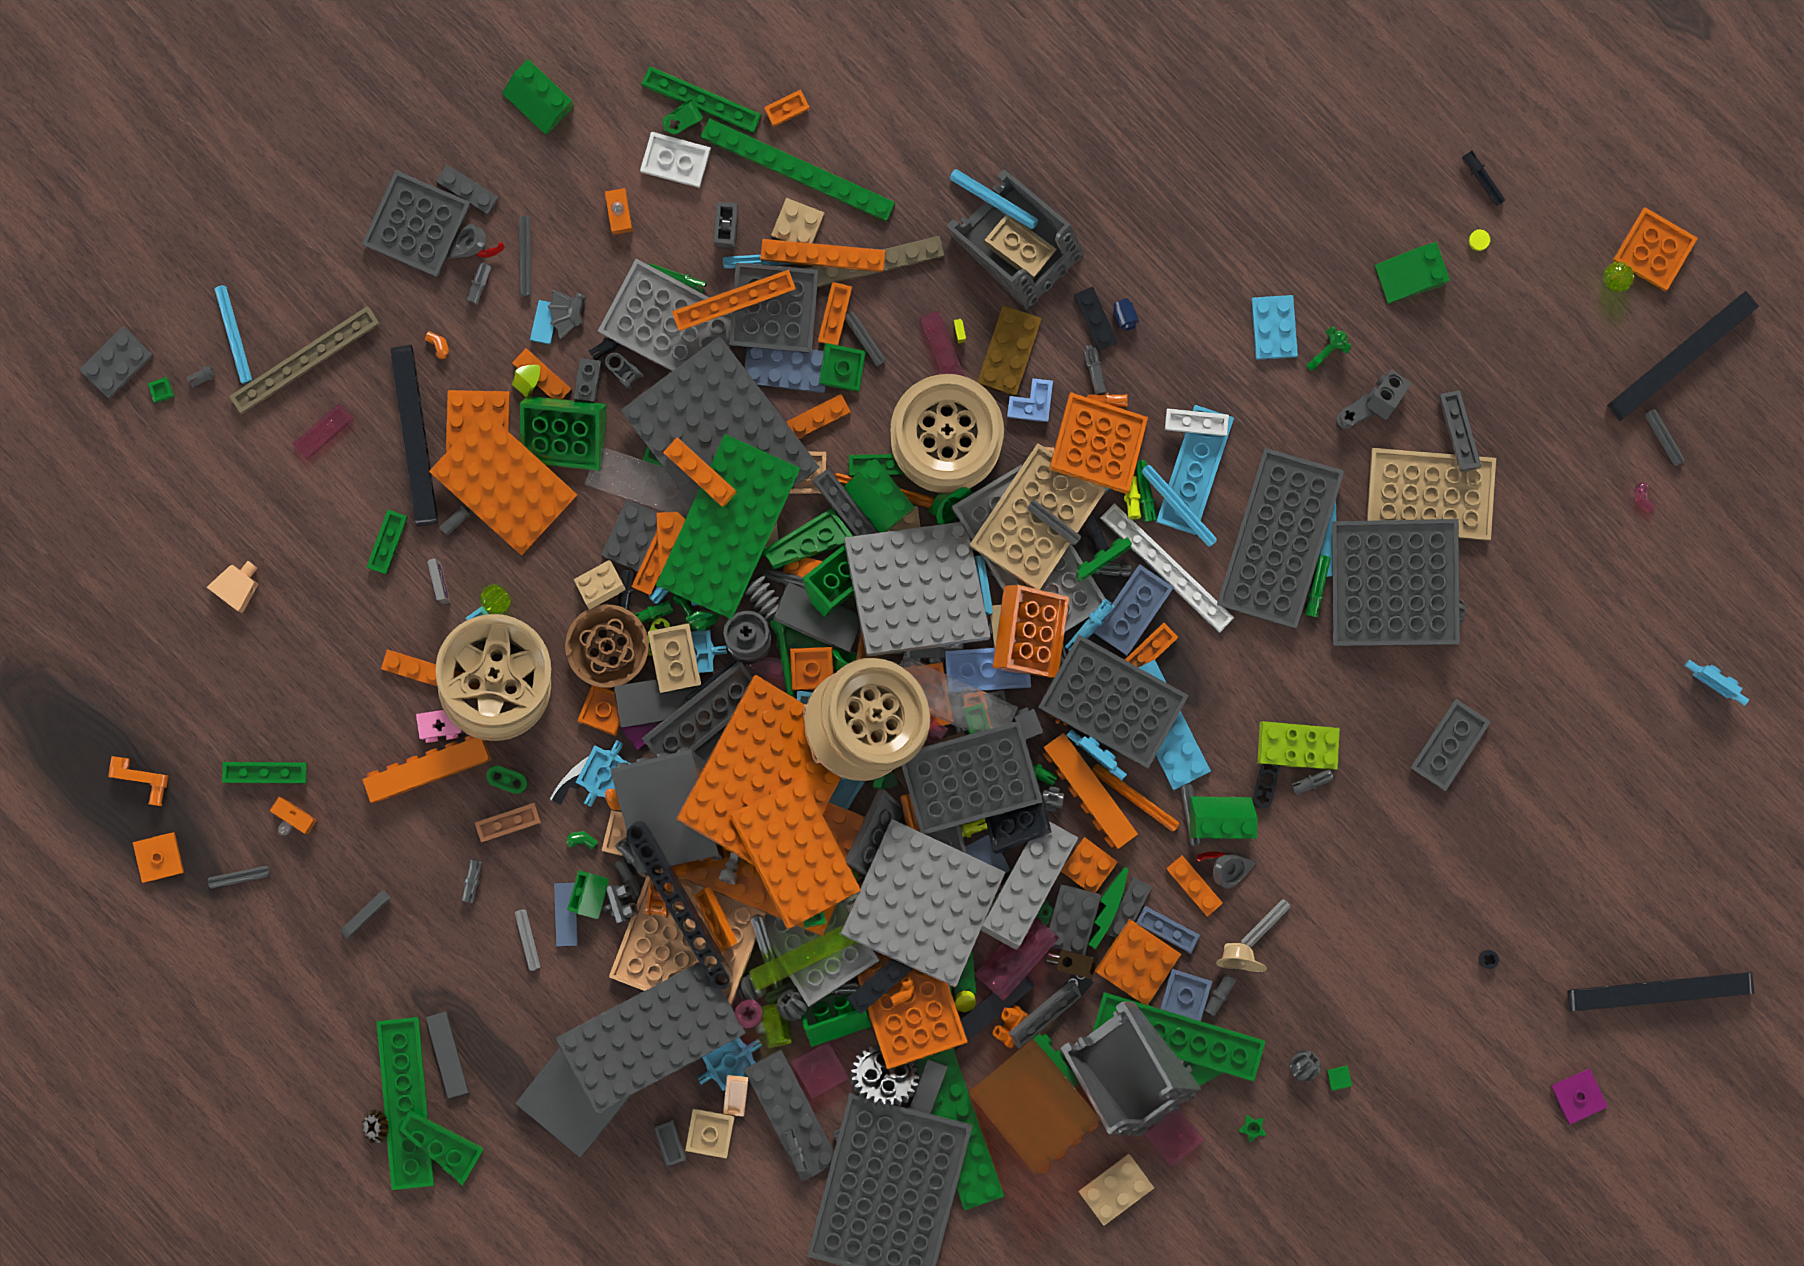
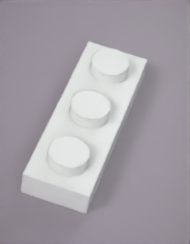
[1165,409,1229,436]

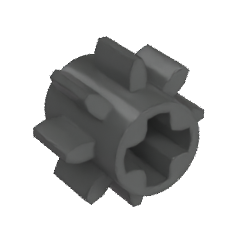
[1042,787,1064,813]

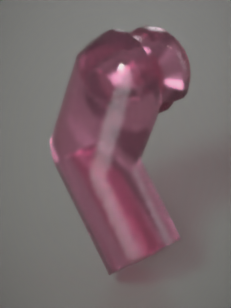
[1634,482,1656,513]

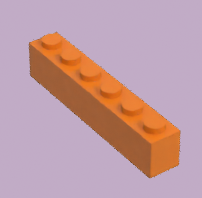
[1043,733,1138,849]
[362,736,491,803]

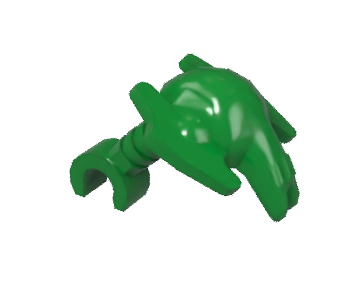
[1306,326,1352,371]
[673,594,720,631]

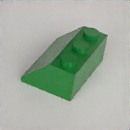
[502,59,575,135]
[844,458,914,533]
[802,544,854,618]
[1190,796,1257,839]
[802,981,871,1047]

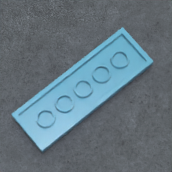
[1156,405,1234,535]
[1139,660,1211,790]

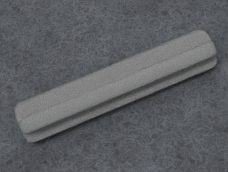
[1241,899,1291,948]
[515,909,541,971]

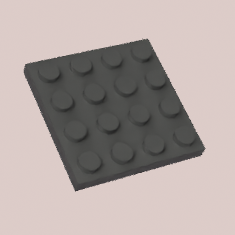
[362,170,471,278]
[729,262,819,353]

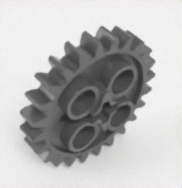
[850,1044,919,1109]

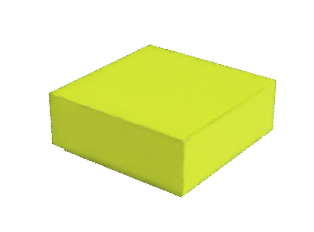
[954,319,966,344]

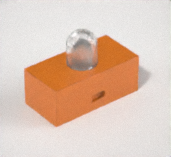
[605,188,633,235]
[270,797,317,836]

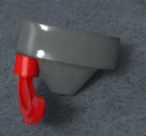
[447,224,505,259]
[1196,851,1257,888]

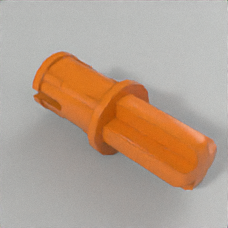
[1087,392,1127,407]

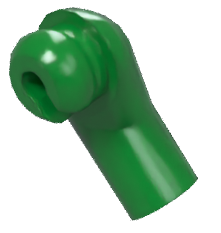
[566,831,599,850]

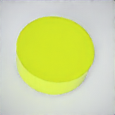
[1468,230,1490,251]
[955,991,976,1012]

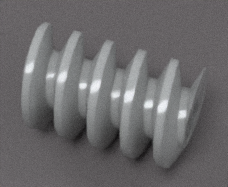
[745,576,779,623]

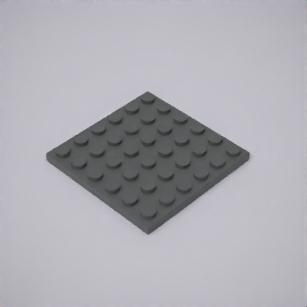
[1332,519,1460,646]

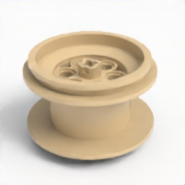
[891,374,1004,493]
[804,658,930,781]

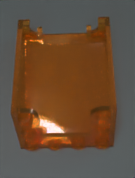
[968,1038,1100,1175]

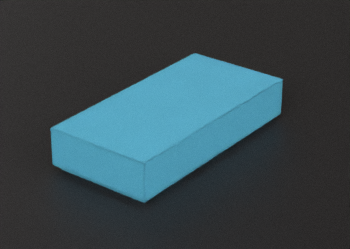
[530,300,555,345]

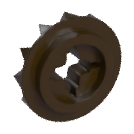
[361,1109,389,1143]

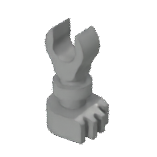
[719,852,742,885]

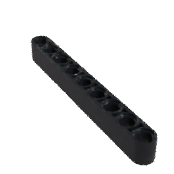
[1607,291,1759,421]
[391,344,438,527]
[626,821,733,990]
[1567,972,1755,1011]

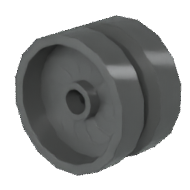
[723,611,772,664]

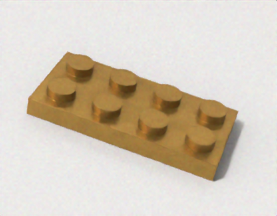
[977,306,1042,396]

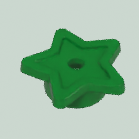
[1239,1115,1266,1142]

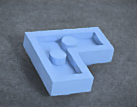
[1007,378,1053,423]

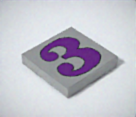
[427,558,451,604]

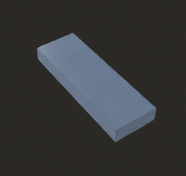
[554,883,578,946]
[1136,906,1200,954]

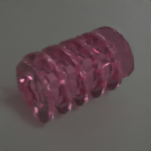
[734,1000,762,1029]

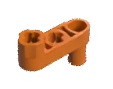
[108,756,168,806]

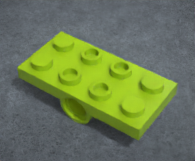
[1258,721,1340,770]

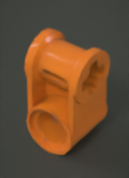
[646,880,672,918]

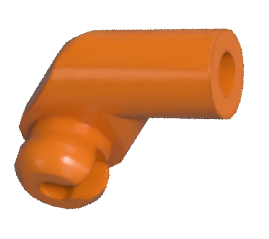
[425,331,449,359]
[605,788,621,810]
[890,976,915,1006]

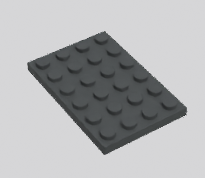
[1038,635,1189,769]
[902,721,1043,834]

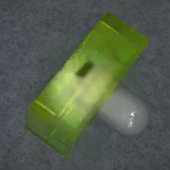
[755,1003,792,1048]

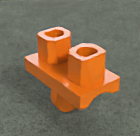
[992,1004,1028,1048]

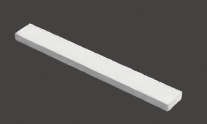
[1100,503,1234,633]

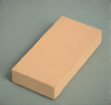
[723,1075,748,1117]

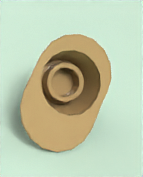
[1216,943,1267,972]

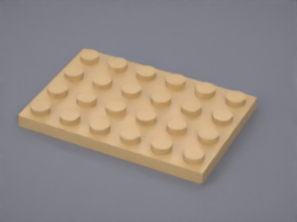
[969,443,1106,590]
[1366,448,1496,541]

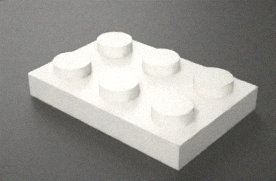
[640,132,711,188]

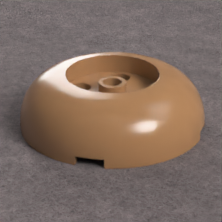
[565,605,649,688]

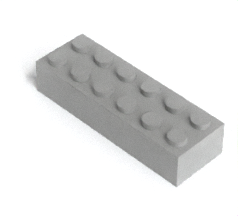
[981,822,1078,950]

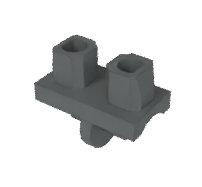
[603,885,638,923]

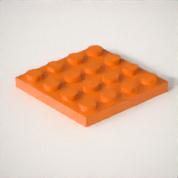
[1049,392,1148,494]

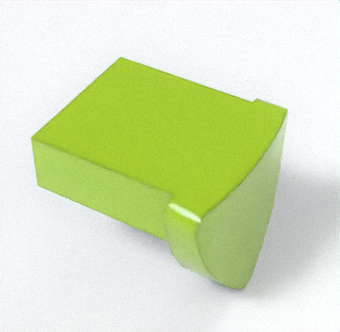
[512,365,540,397]

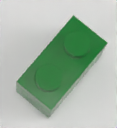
[567,870,610,919]

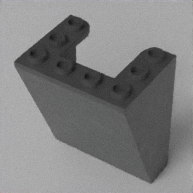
[946,169,1084,310]
[610,748,724,878]
[1061,1001,1201,1136]
[515,1025,632,1157]

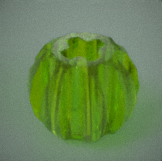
[1603,262,1634,292]
[480,584,511,614]

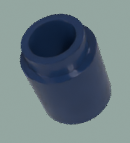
[1113,298,1139,331]

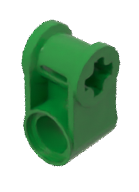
[662,100,703,134]

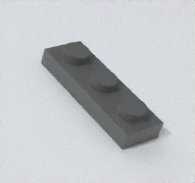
[436,165,499,215]
[1106,877,1152,938]

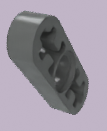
[340,890,391,939]

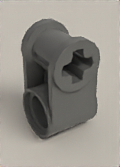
[605,353,644,391]
[1336,394,1376,429]

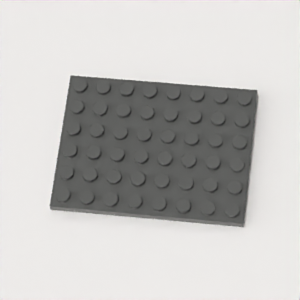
[620,336,820,504]
[807,1092,972,1266]

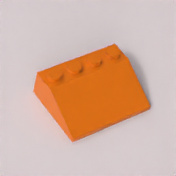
[993,585,1069,678]

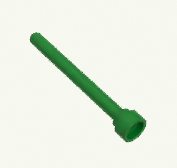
[770,620,796,699]

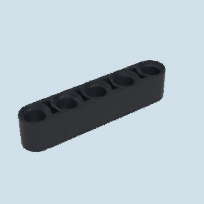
[954,969,1036,1050]

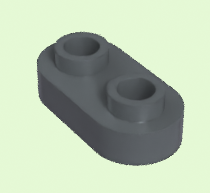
[904,649,945,665]

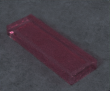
[293,403,354,460]

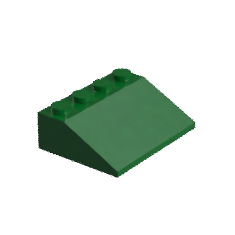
[520,396,607,470]

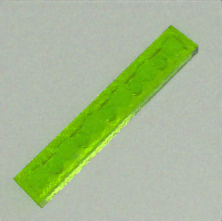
[749,925,858,991]

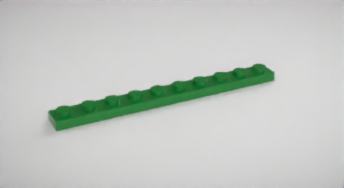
[701,118,895,222]

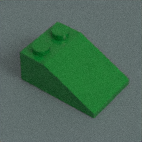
[1375,241,1450,304]

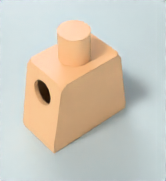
[207,561,258,613]

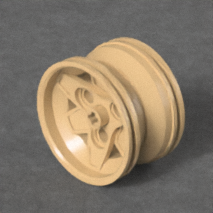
[436,614,551,741]

